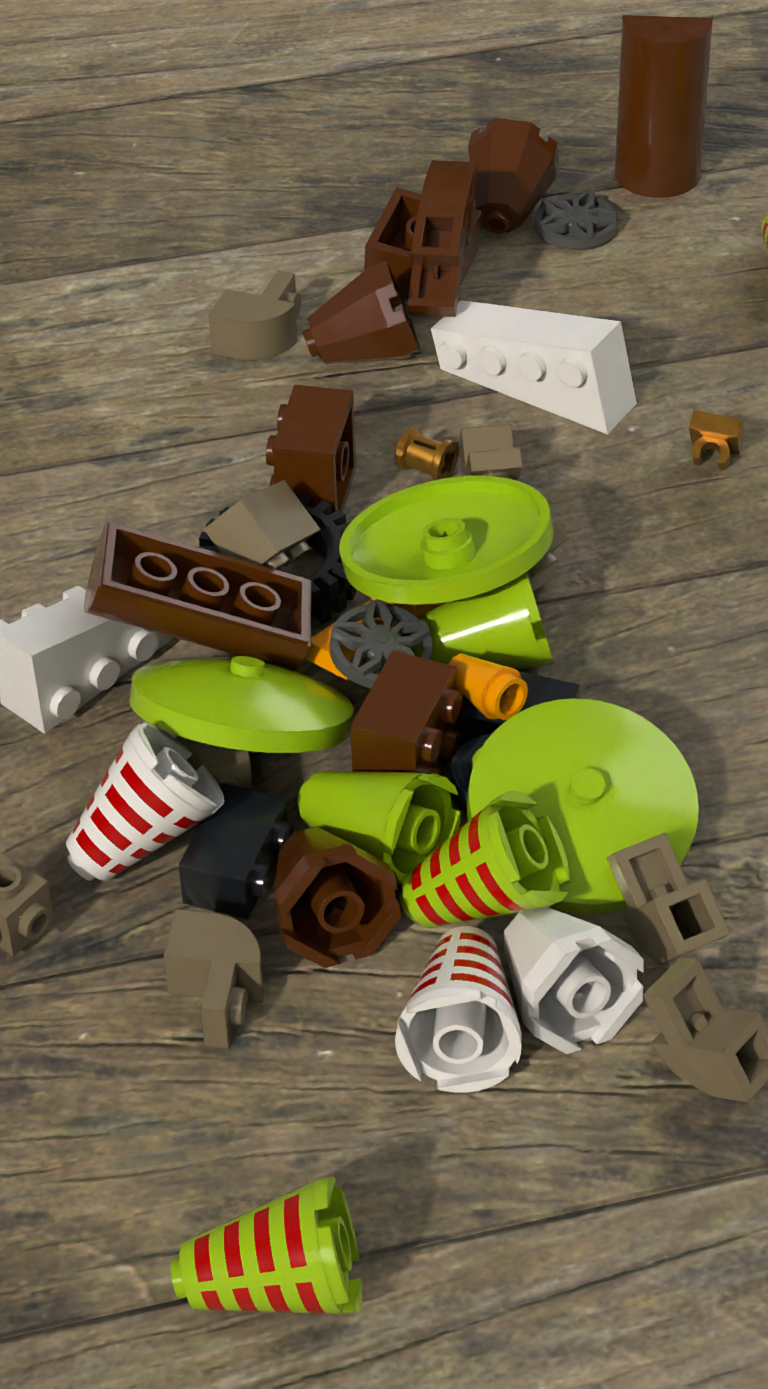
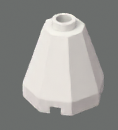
[504,907,644,1054]

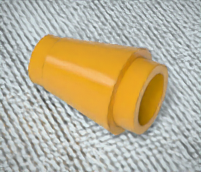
[448,653,528,720]

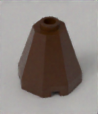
[468,118,559,233]
[303,261,422,364]
[274,827,401,968]

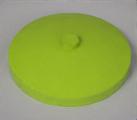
[339,475,554,605]
[129,656,354,753]
[467,698,699,914]

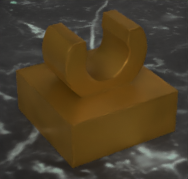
[689,410,744,470]

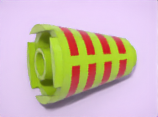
[400,791,570,929]
[170,1176,362,1315]

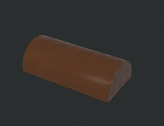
[615,15,713,198]
[84,521,311,671]

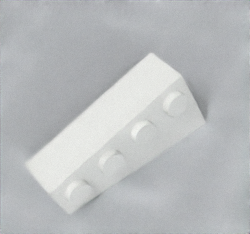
[431,300,637,435]
[0,585,173,734]

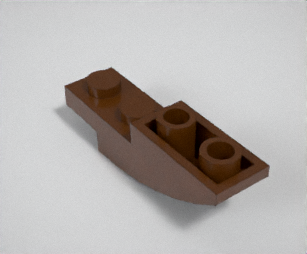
[407,160,478,317]

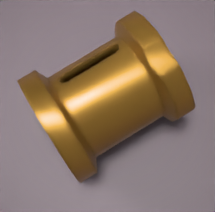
[394,427,459,480]

